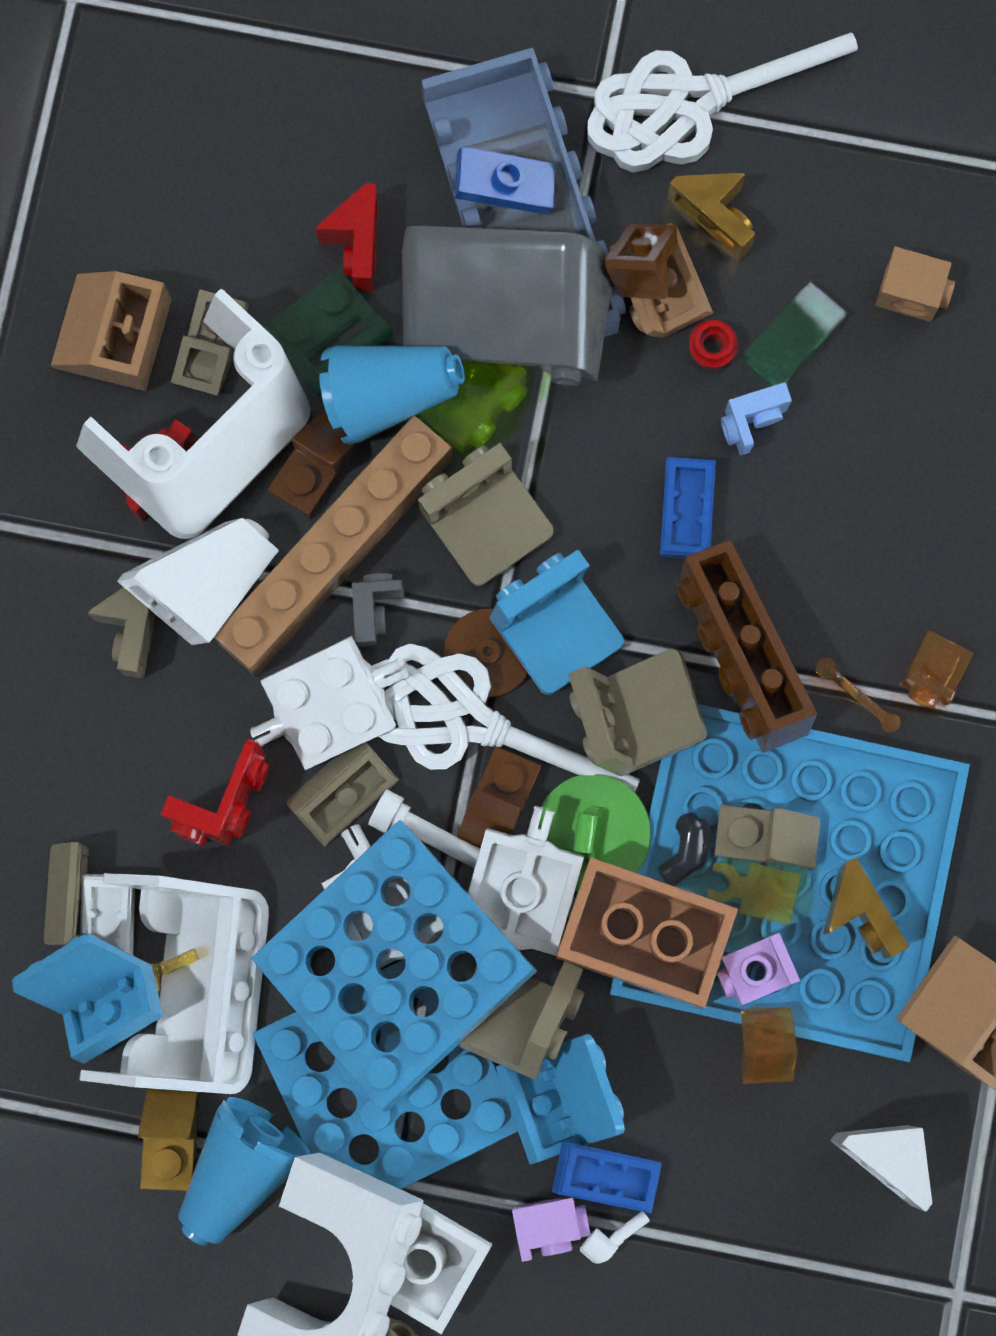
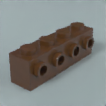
[676,540,817,753]

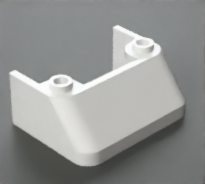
[76,289,311,539]
[80,873,269,1094]

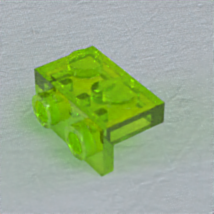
[418,362,528,455]

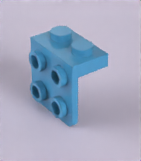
[489,550,624,695]
[12,934,163,1064]
[496,1034,625,1164]

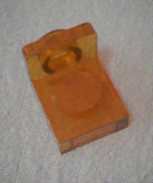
[900,630,974,709]
[741,1007,797,1084]

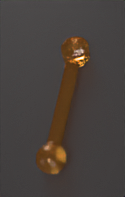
[816,657,901,733]

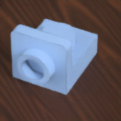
[721,382,792,456]

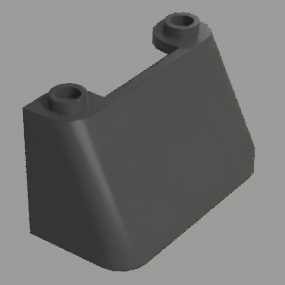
[402,226,612,386]

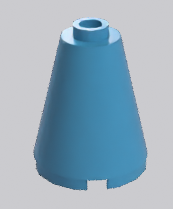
[319,345,465,444]
[178,1097,310,1246]

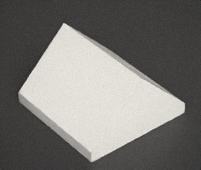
[830,1125,932,1212]
[352,1204,492,1334]

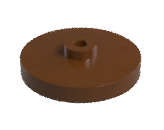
[444,609,528,699]

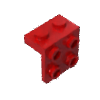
[161,739,270,847]

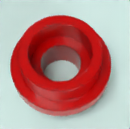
[689,320,738,369]

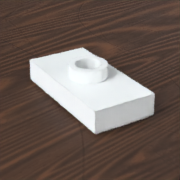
[80,874,135,955]

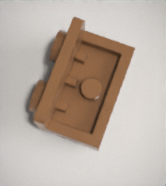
[610,223,713,339]

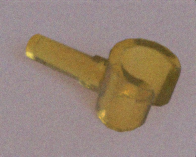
[151,949,199,992]

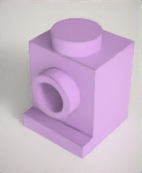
[716,933,800,1006]
[512,1196,591,1262]

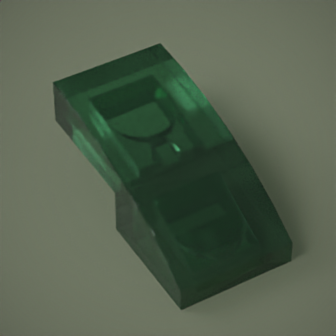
[742,282,847,386]

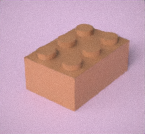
[556,857,738,1009]

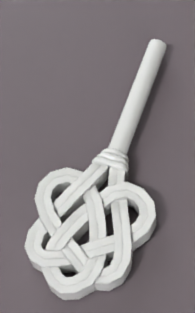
[587,32,858,173]
[372,644,640,792]

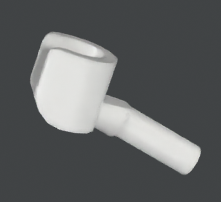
[580,1211,650,1264]

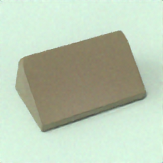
[286,742,399,847]
[44,842,89,946]

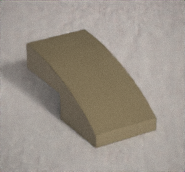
[171,289,249,396]

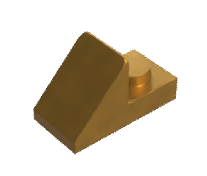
[667,173,756,262]
[823,857,909,959]
[138,1088,199,1191]

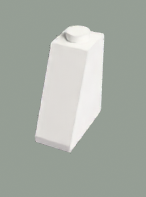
[117,518,279,645]

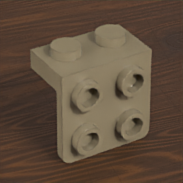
[418,443,553,587]
[568,649,707,777]
[457,961,585,1080]

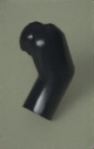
[657,812,711,886]

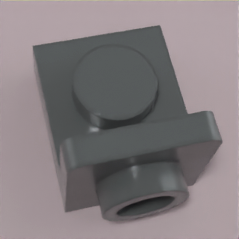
[352,573,404,650]

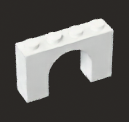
[237,1153,424,1336]

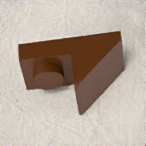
[605,223,678,299]
[268,411,361,519]
[457,746,541,849]

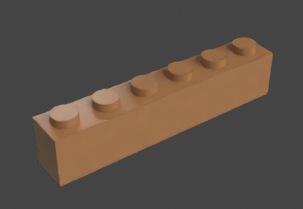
[214,416,453,677]

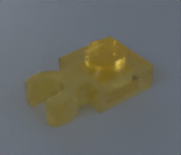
[706,862,801,925]

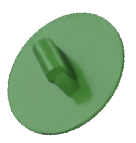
[538,774,651,893]

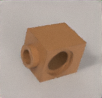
[875,246,955,322]

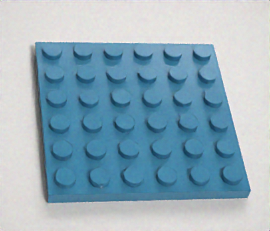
[610,704,970,1062]

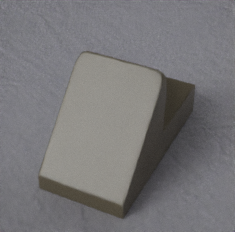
[88,587,156,679]
[713,805,820,869]

